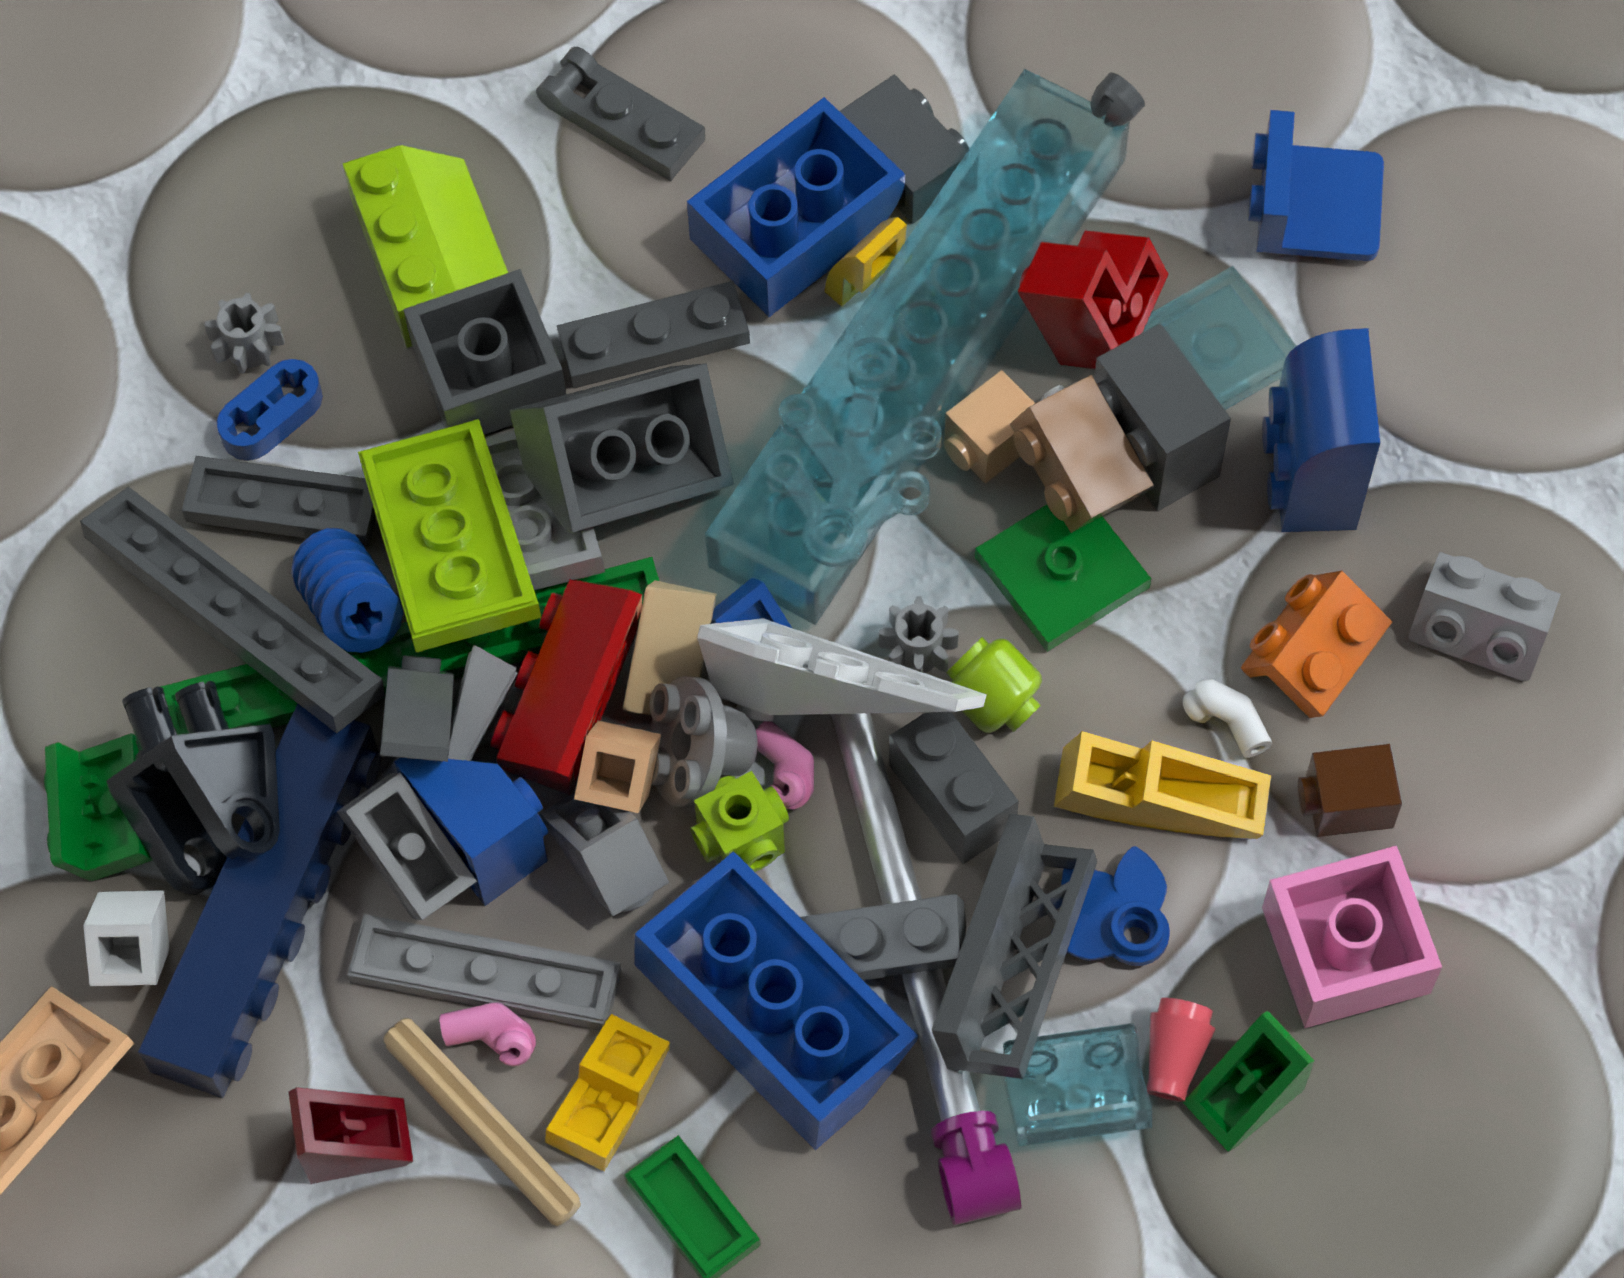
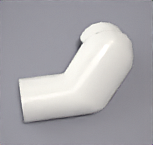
[1182,679,1272,758]

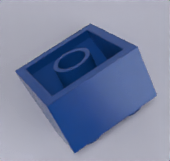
[394,757,548,906]

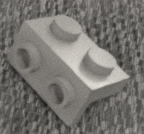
[1408,552,1561,682]

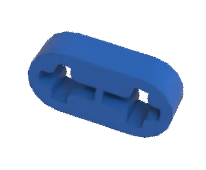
[217,359,323,461]

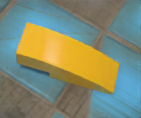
[1054,731,1271,839]

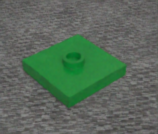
[975,504,1152,652]

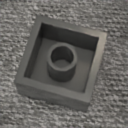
[403,269,566,435]
[1094,323,1231,512]

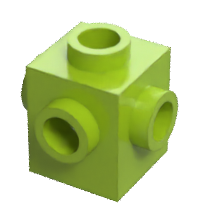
[690,771,789,872]

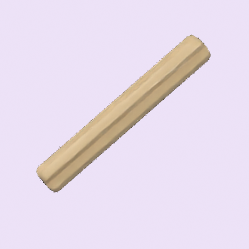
[383,1018,581,1226]

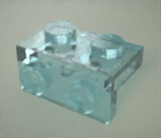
[1003,1023,1152,1147]

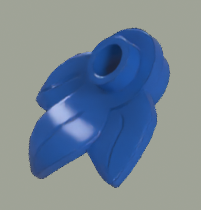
[1051,846,1170,966]

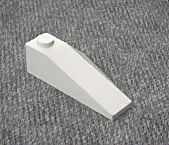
[697,618,987,721]

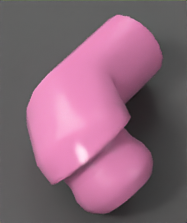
[756,721,814,809]
[440,1002,536,1066]

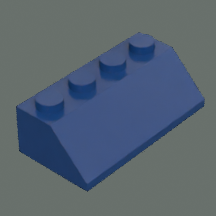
[634,851,918,1151]

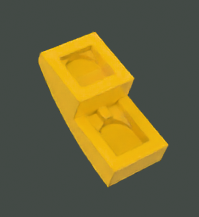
[824,217,907,306]
[545,1014,670,1171]

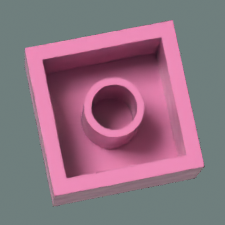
[1262,846,1442,1028]

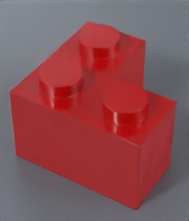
[1017,230,1169,369]

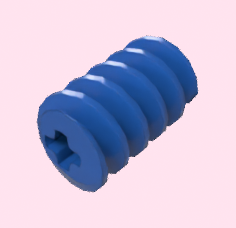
[291,528,403,653]

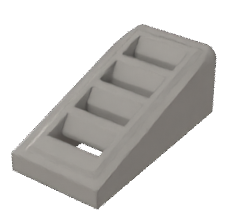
[448,645,518,761]

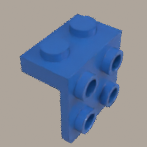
[1248,110,1384,261]

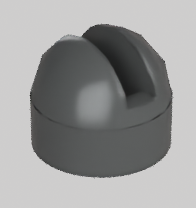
[1090,72,1145,127]

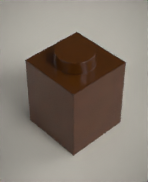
[1298,744,1402,837]

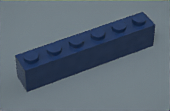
[138,704,382,1098]

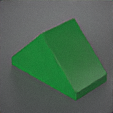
[1183,1011,1315,1152]

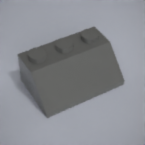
[510,363,734,532]

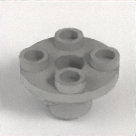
[649,676,758,807]

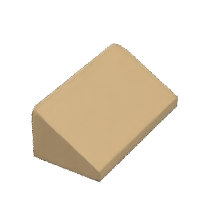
[623,580,717,715]

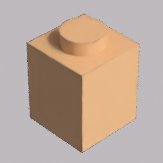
[944,370,1035,484]
[574,721,661,813]

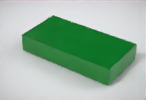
[624,1135,761,1278]

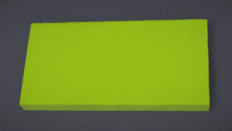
[358,419,542,652]

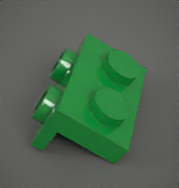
[44,733,153,882]

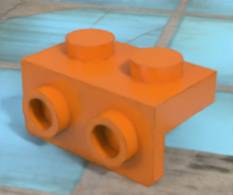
[1241,570,1392,718]

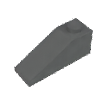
[380,655,454,762]

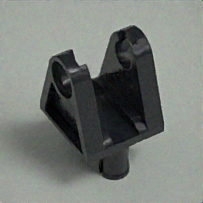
[107,681,280,895]

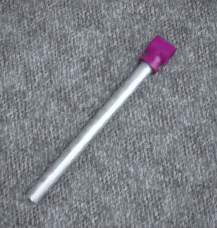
[831,713,1021,1225]

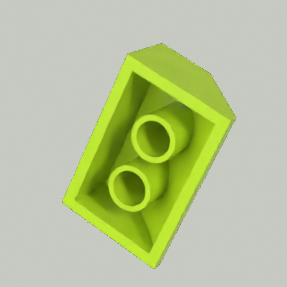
[342,145,508,348]

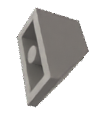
[539,793,669,916]

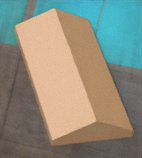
[0,986,134,1195]

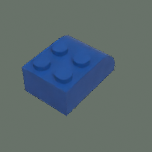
[686,97,905,317]
[1262,328,1381,532]

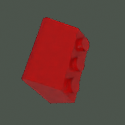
[490,579,642,796]

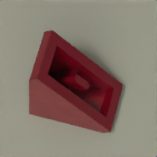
[288,1087,414,1184]

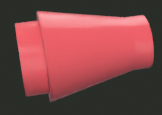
[1146,998,1216,1102]

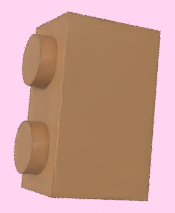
[1009,375,1153,533]

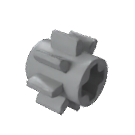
[204,293,285,374]
[879,596,959,673]

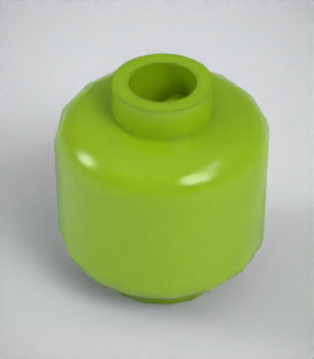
[946,637,1042,733]

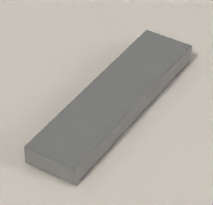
[348,914,622,1031]

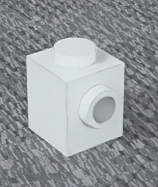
[83,891,169,986]

